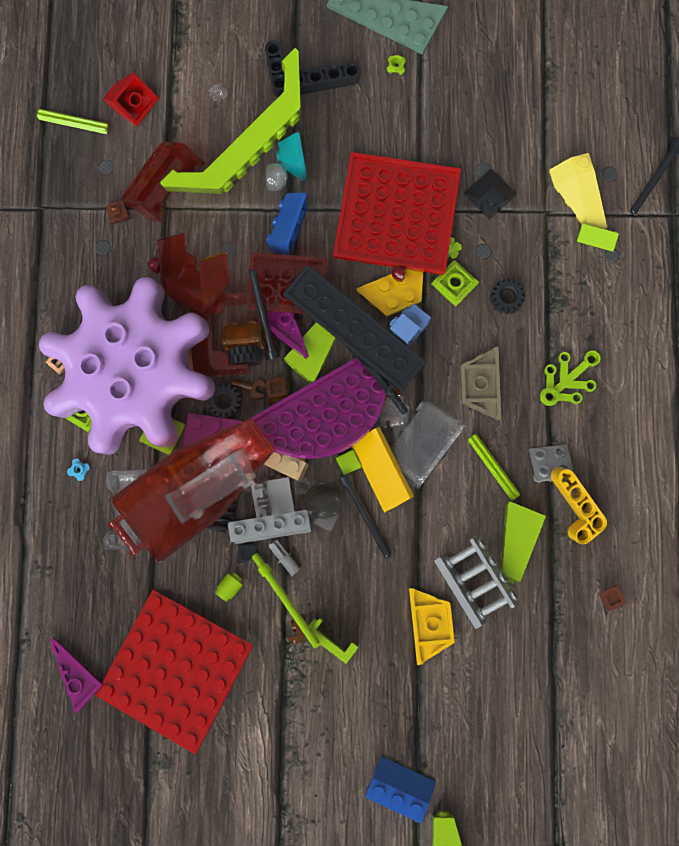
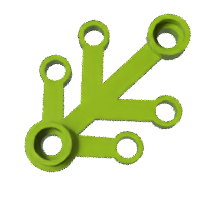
[540,351,600,406]

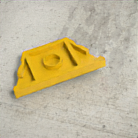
[356,269,423,317]
[409,588,455,665]

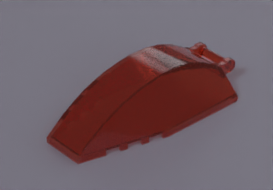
[107,418,275,564]

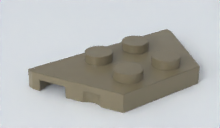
[460,347,501,420]

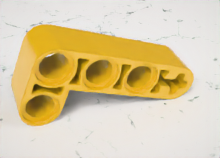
[551,466,607,544]

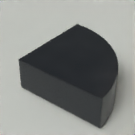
[237,544,258,563]

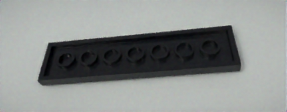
[283,265,426,392]

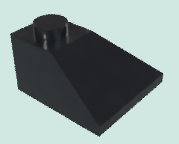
[464,169,517,220]

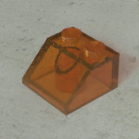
[222,320,264,352]

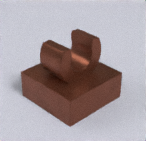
[105,200,129,225]
[598,585,626,611]

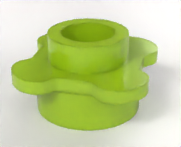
[387,55,406,74]

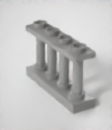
[228,510,311,544]
[434,535,519,629]

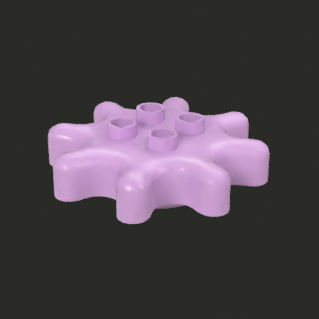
[39,277,215,455]

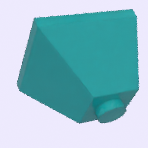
[275,132,307,182]

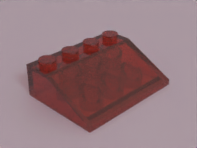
[246,252,328,314]

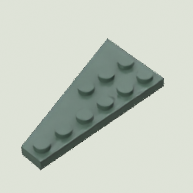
[327,0,448,55]

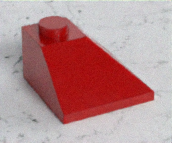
[103,72,159,126]

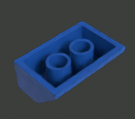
[266,193,308,257]
[365,756,436,823]

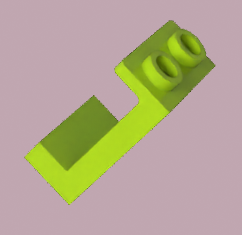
[309,617,358,664]

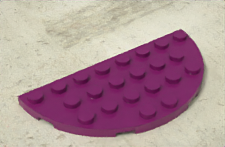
[243,358,386,459]

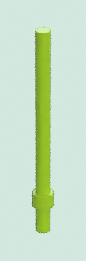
[252,553,320,648]

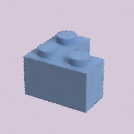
[389,304,431,347]

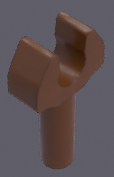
[231,379,267,399]

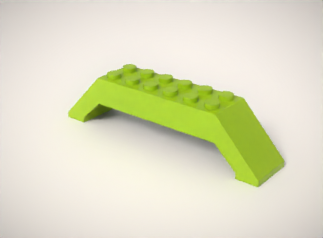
[160,48,300,194]

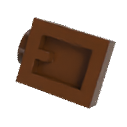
[266,376,288,406]
[286,614,306,645]

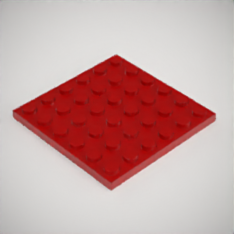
[333,152,461,275]
[95,590,254,754]

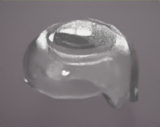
[266,163,288,191]

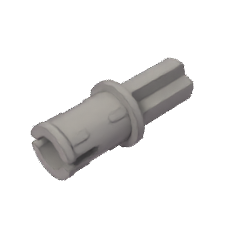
[269,540,301,576]

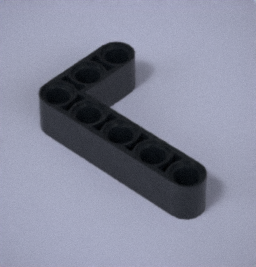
[265,40,360,97]

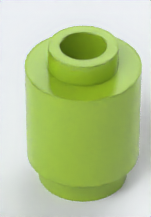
[215,572,243,602]

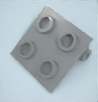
[529,444,574,483]
[250,477,295,518]

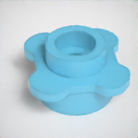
[67,459,90,481]

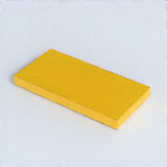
[352,427,414,513]

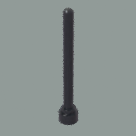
[630,137,679,215]
[249,269,280,360]
[338,472,391,558]

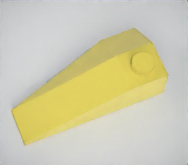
[549,153,607,229]

